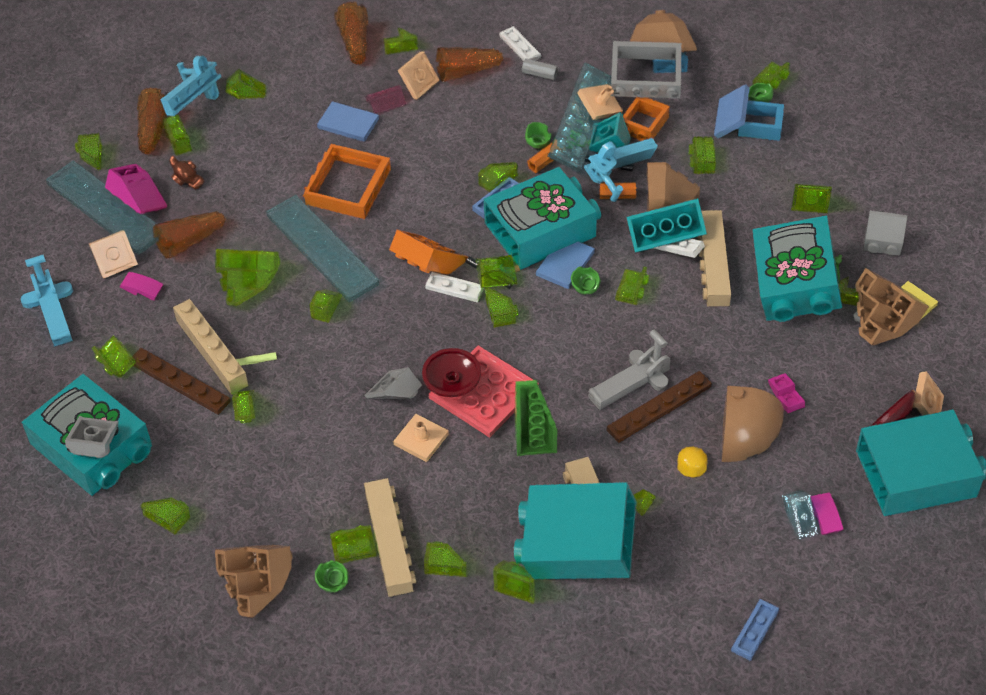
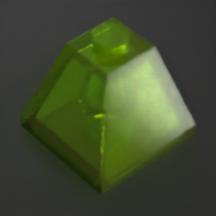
[791,184,832,213]
[475,255,517,288]
[493,560,535,604]

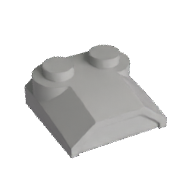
[65,416,119,458]

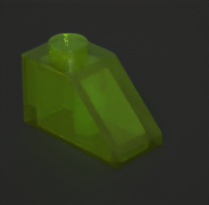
[226,69,266,99]
[75,133,102,170]
[478,162,518,192]
[485,287,518,328]
[309,289,343,323]
[232,390,256,423]
[140,497,191,535]
[424,541,467,577]

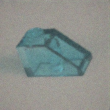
[782,490,818,539]

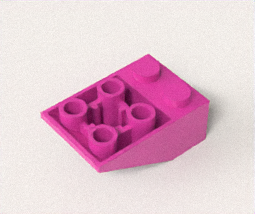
[105,164,167,214]

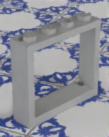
[611,41,681,98]

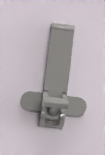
[588,329,671,410]

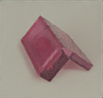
[365,85,406,114]

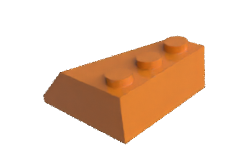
[389,229,468,275]

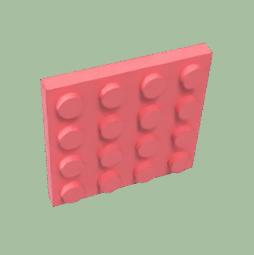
[429,345,539,438]

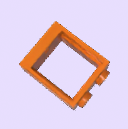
[623,97,670,141]

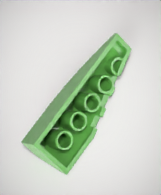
[515,380,557,456]

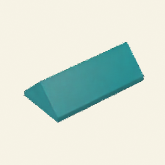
[627,198,707,253]

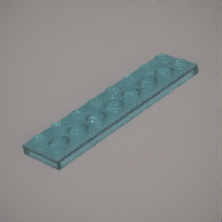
[548,63,612,173]
[46,161,166,255]
[266,195,380,303]

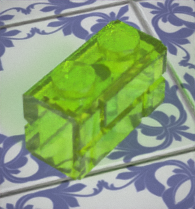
[163,115,192,156]
[688,136,716,174]

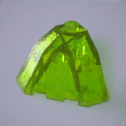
[215,249,280,306]

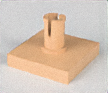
[398,51,439,99]
[577,84,623,120]
[89,230,138,278]
[913,371,944,416]
[394,414,449,462]

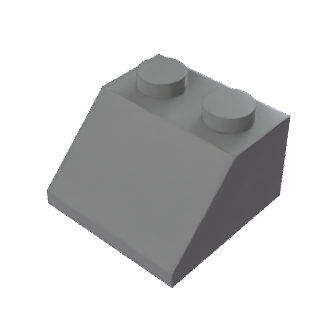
[863,210,907,256]

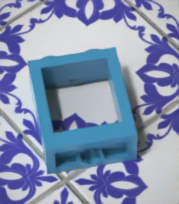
[737,100,784,141]

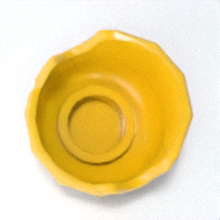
[677,446,708,478]

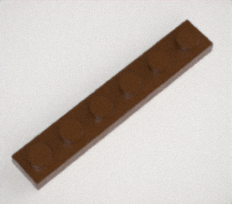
[129,348,231,415]
[607,371,712,443]

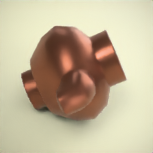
[169,156,204,190]

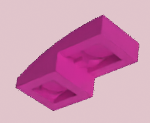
[120,272,163,301]
[768,373,805,413]
[809,492,844,535]

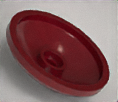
[422,348,481,397]
[871,389,916,426]

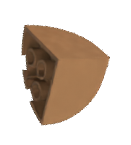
[722,386,784,462]

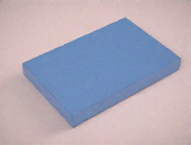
[714,84,749,138]
[317,102,379,142]
[536,242,595,289]

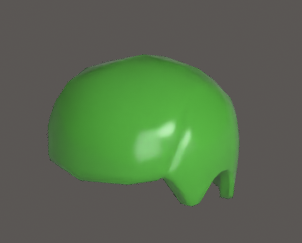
[748,83,773,103]
[525,122,551,149]
[570,266,601,295]
[315,560,349,593]

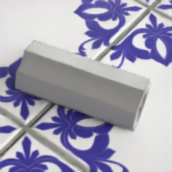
[522,58,558,80]

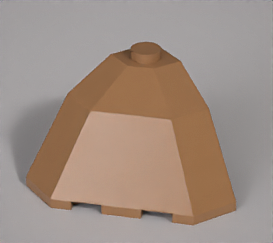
[630,10,697,52]
[647,162,700,212]
[855,268,929,345]
[215,545,292,617]

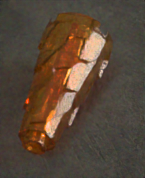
[334,2,368,65]
[436,47,503,82]
[137,88,168,154]
[153,211,225,259]

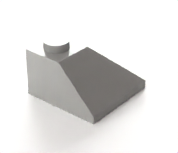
[364,367,422,399]

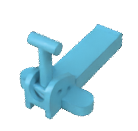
[161,56,222,116]
[584,138,658,202]
[21,255,73,347]

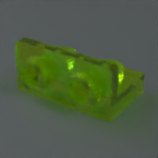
[752,62,790,89]
[615,266,650,305]
[91,336,136,378]
[330,525,377,563]

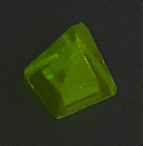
[634,489,655,516]

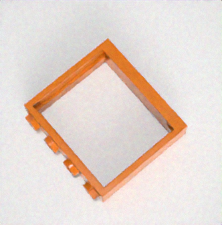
[303,144,391,219]

